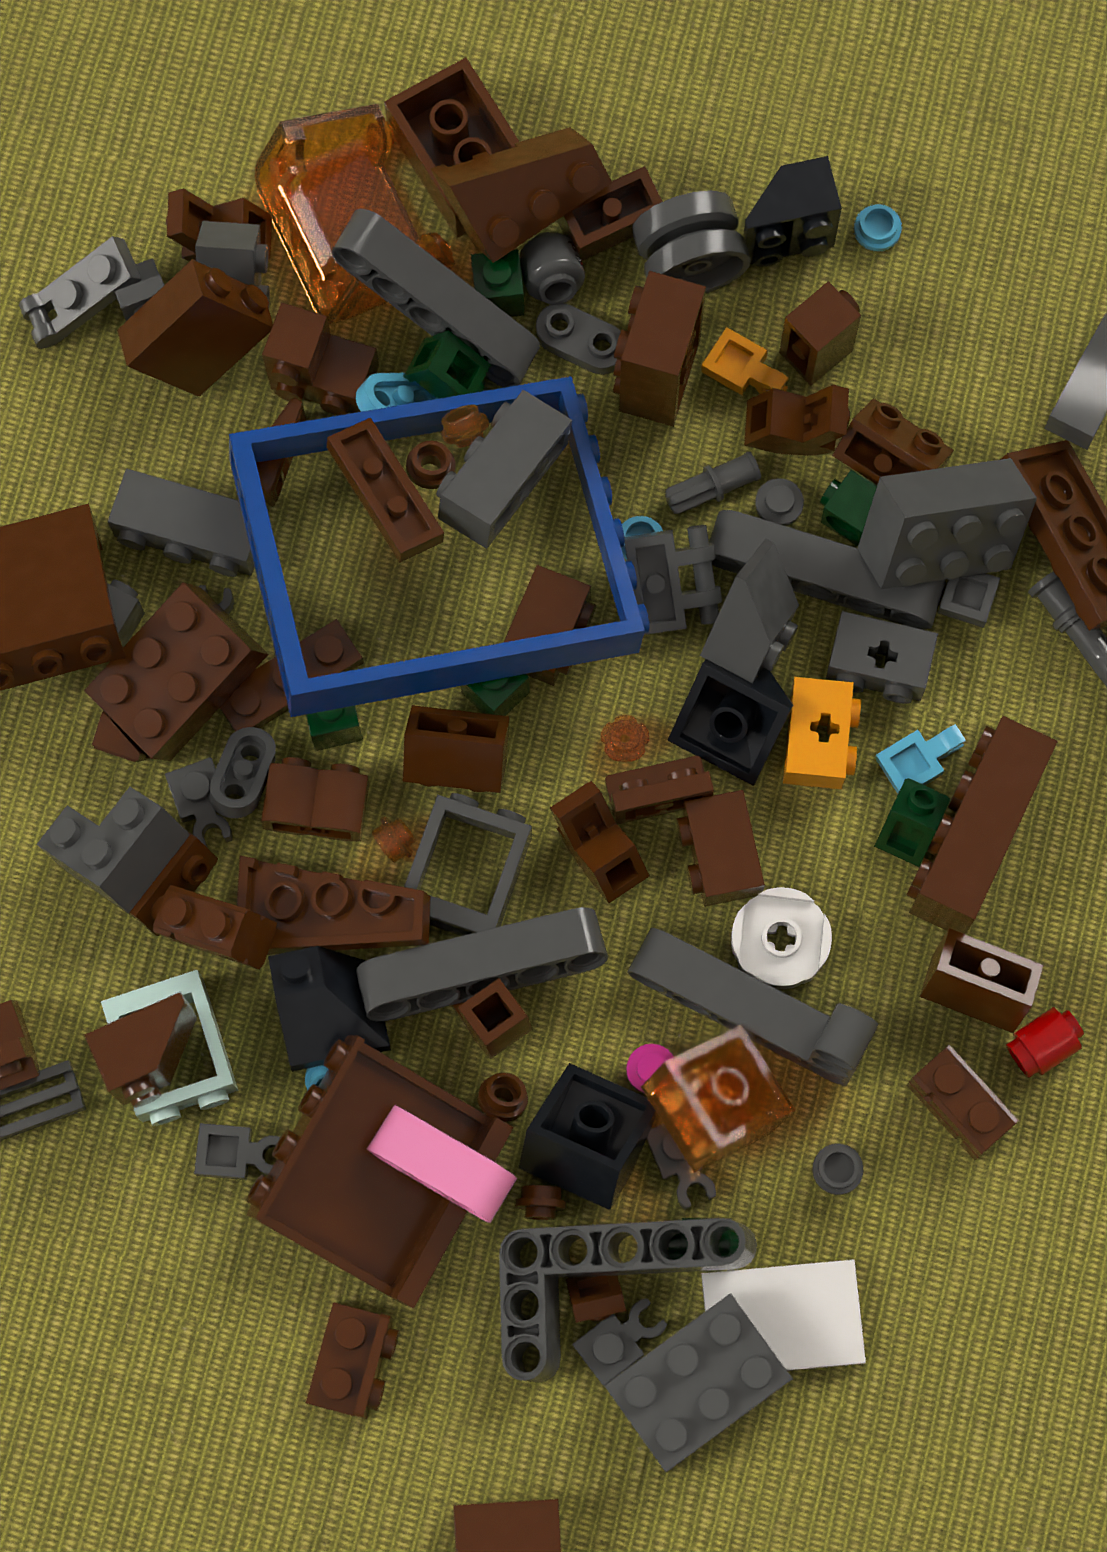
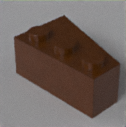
[430,127,613,263]

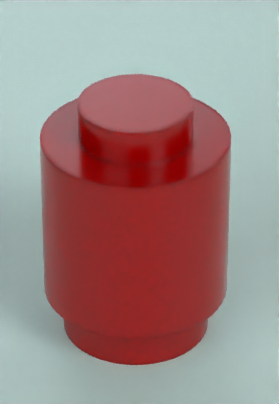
[1006,1007,1084,1078]

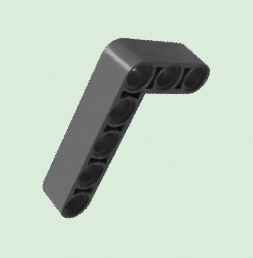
[627,928,879,1086]
[499,1218,757,1383]

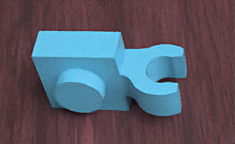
[875,724,966,794]

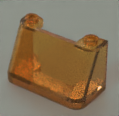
[255,104,455,324]

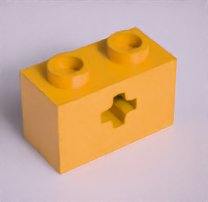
[783,677,861,789]

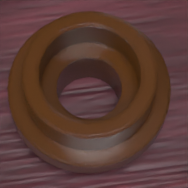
[406,440,456,489]
[477,1072,528,1122]
[515,1185,566,1220]

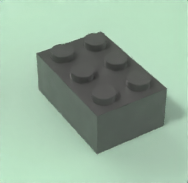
[857,458,1037,589]
[604,1293,792,1472]

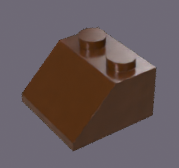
[84,992,197,1108]

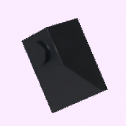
[667,659,793,786]
[268,946,391,1072]

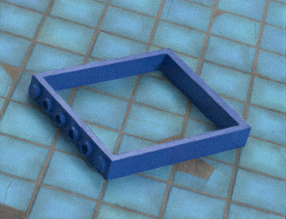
[229,376,649,717]

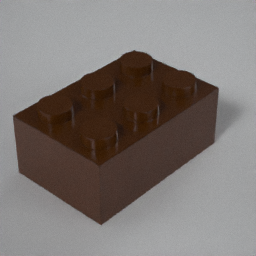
[384,57,520,238]
[613,271,706,427]
[84,582,269,761]

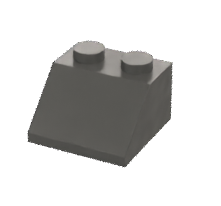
[700,538,799,683]

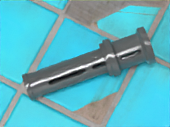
[1028,571,1107,688]

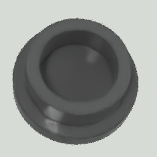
[755,479,804,526]
[812,1144,864,1195]

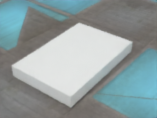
[701,1259,866,1371]

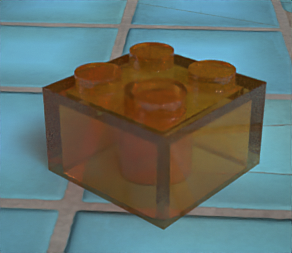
[641,1025,795,1173]

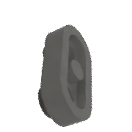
[536,303,621,375]
[210,727,276,818]

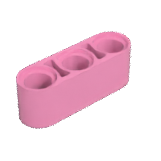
[367,1105,517,1223]

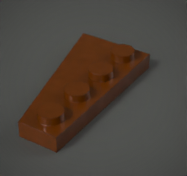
[237,855,431,955]

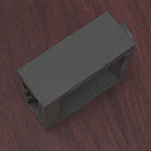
[404,793,532,936]

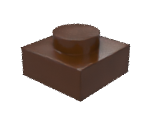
[565,1275,626,1323]

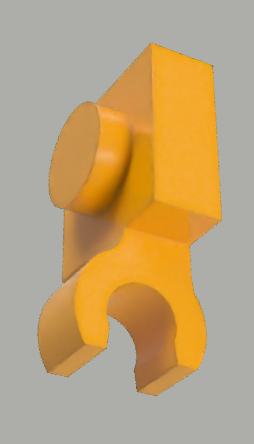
[701,327,788,395]

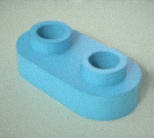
[356,373,437,412]

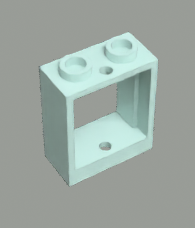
[101,970,238,1126]

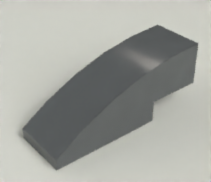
[1044,313,1107,450]

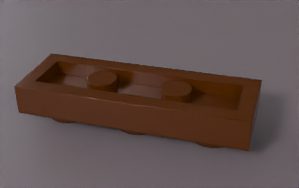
[327,418,444,563]
[220,619,364,732]

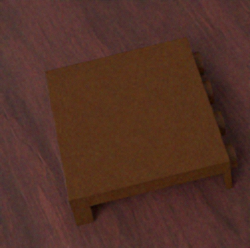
[0,503,125,691]
[246,1035,514,1309]

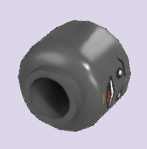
[519,232,585,305]

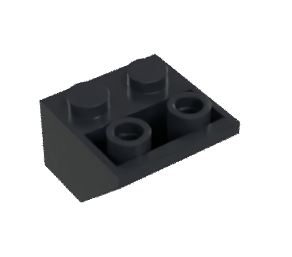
[743,156,842,267]

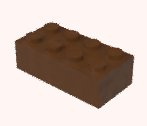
[906,716,1058,934]

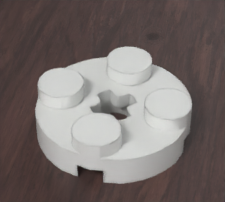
[731,887,832,989]

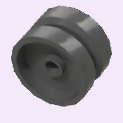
[632,190,751,294]

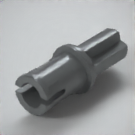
[665,451,761,514]

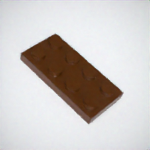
[1000,440,1107,631]

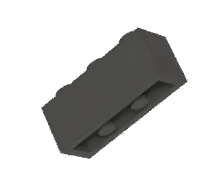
[436,390,572,549]
[107,468,254,577]

